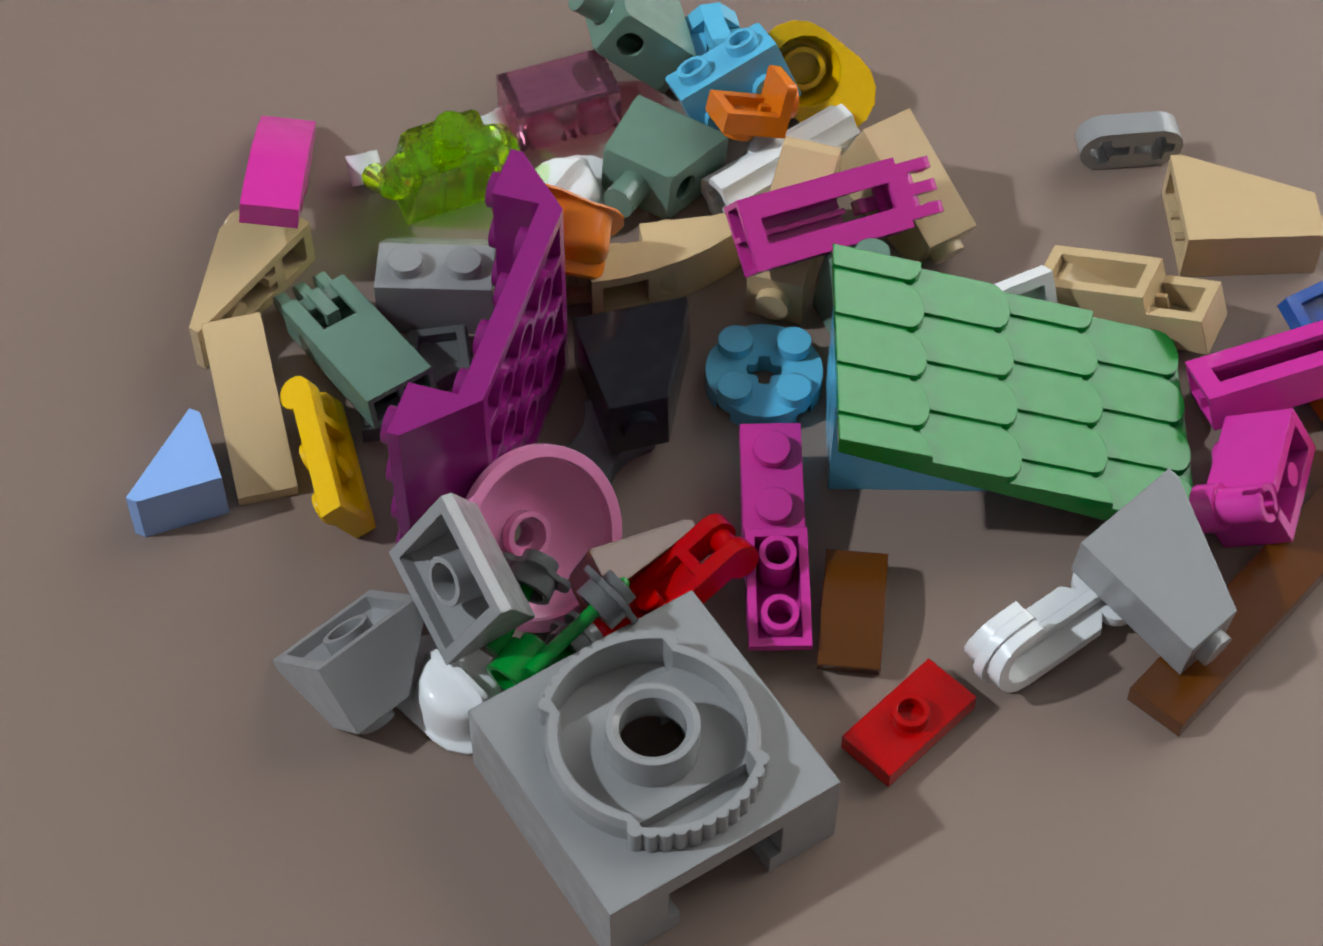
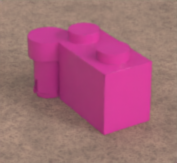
[1189,408,1316,548]

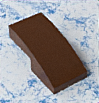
[816,549,888,674]

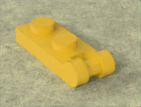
[280,376,376,539]

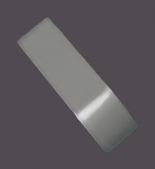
[1075,111,1183,169]

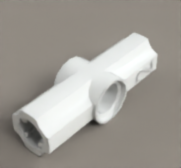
[701,104,860,215]

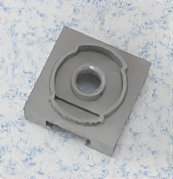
[468,590,841,946]

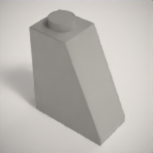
[1071,468,1237,675]

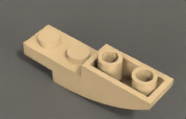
[565,213,741,315]

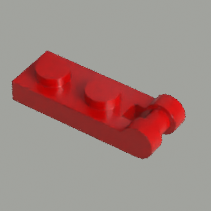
[593,513,759,638]

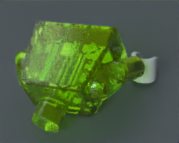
[345,107,520,225]

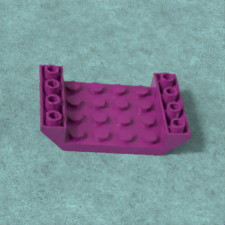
[380,149,569,544]

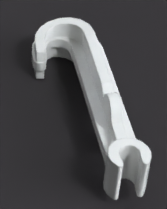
[964,572,1127,693]

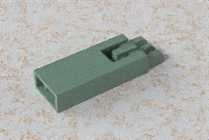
[273,271,437,429]

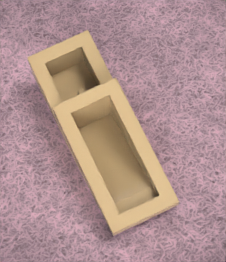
[1044,245,1227,355]
[201,312,299,506]

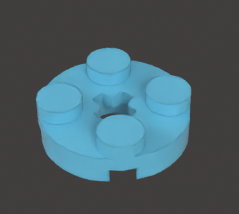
[705,324,823,426]

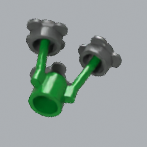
[485,549,639,691]

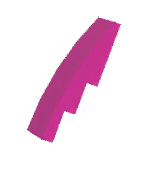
[239,116,316,229]

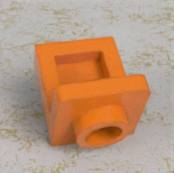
[705,65,799,141]

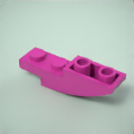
[739,423,813,651]

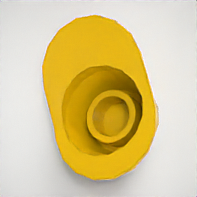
[768,20,876,127]

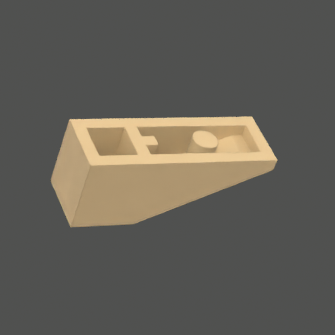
[189,209,316,369]

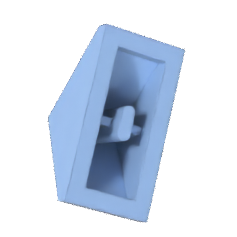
[126,408,230,537]

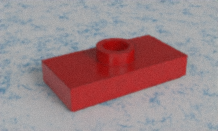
[841,658,977,788]

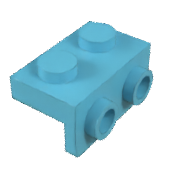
[665,23,802,131]

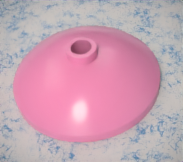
[466,443,622,633]

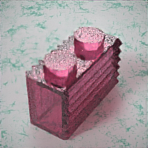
[496,49,622,153]

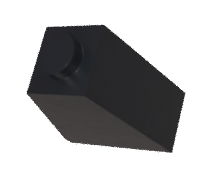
[572,296,690,454]

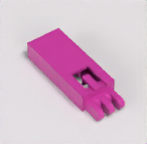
[724,156,944,278]
[1185,320,1323,431]

